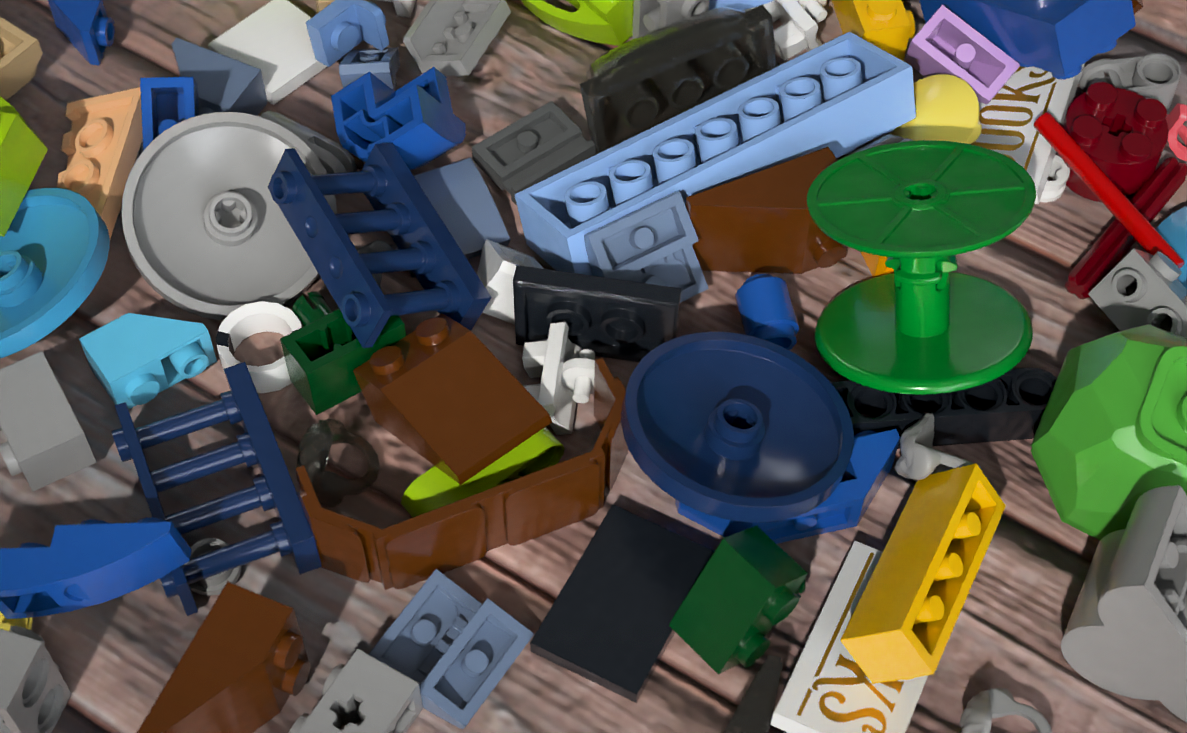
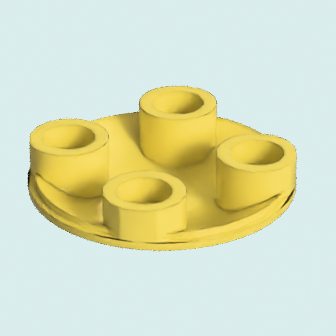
[885,74,982,144]

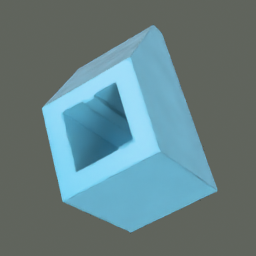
[79,313,217,410]

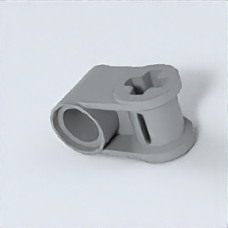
[1079,53,1182,113]

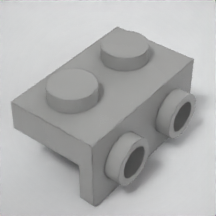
[403,0,511,77]

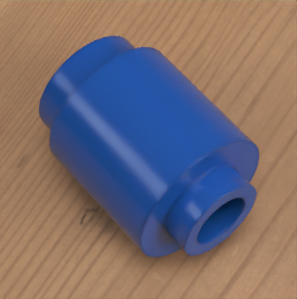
[735,274,799,350]

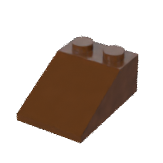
[685,147,848,274]
[353,313,552,485]
[137,581,311,733]

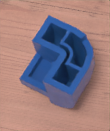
[331,67,466,170]

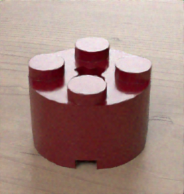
[1055,82,1169,203]

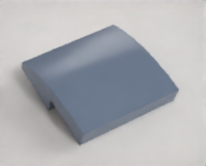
[409,157,510,278]
[584,192,709,303]
[368,569,534,730]

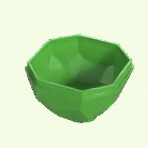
[1031,324,1187,541]

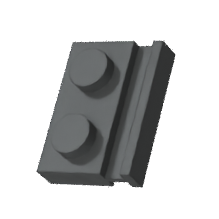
[472,101,596,204]

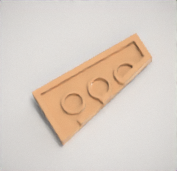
[57,87,143,239]

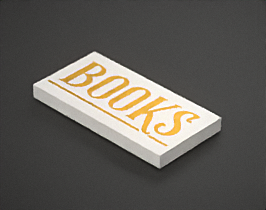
[970,63,1085,204]
[770,541,928,733]

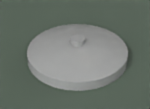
[121,112,337,320]

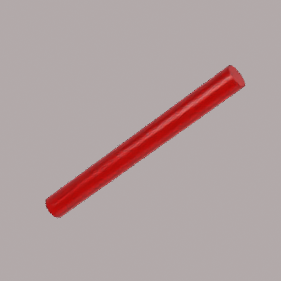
[1033,112,1185,269]

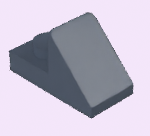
[339,47,400,91]

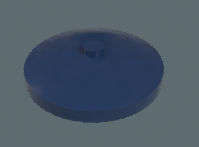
[621,332,854,523]

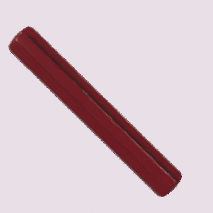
[1065,157,1187,299]

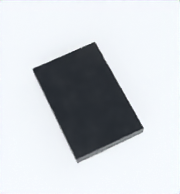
[513,265,681,362]
[530,504,715,703]

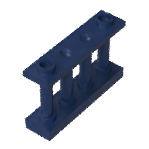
[268,143,492,349]
[111,362,322,616]

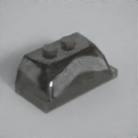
[580,5,777,154]

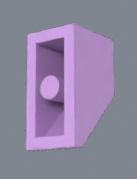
[904,5,1020,104]

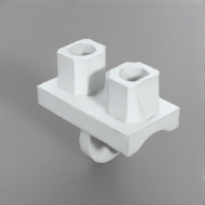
[744,0,828,61]
[522,322,595,435]

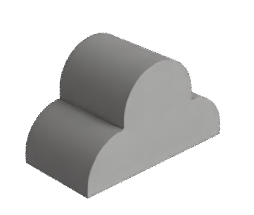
[1061,485,1187,722]

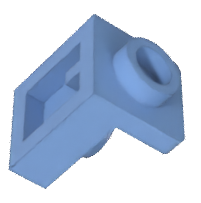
[305,0,389,67]

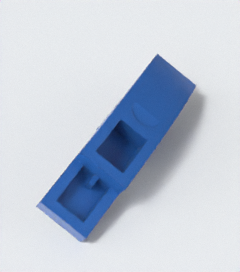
[0,517,192,619]

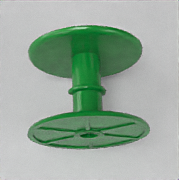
[807,140,1036,395]

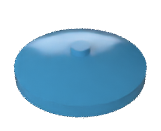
[0,188,110,359]

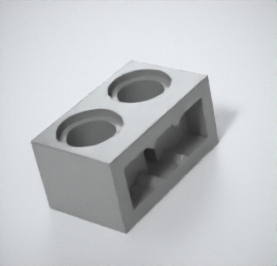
[0,626,72,733]

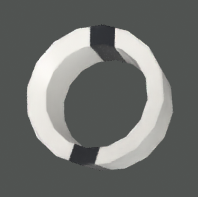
[216,301,302,394]

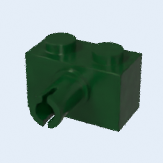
[280,291,406,415]
[669,525,808,675]

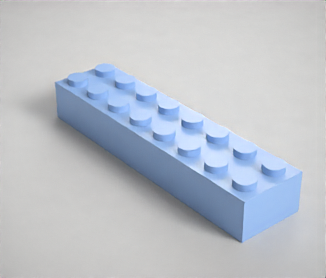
[514,32,916,276]

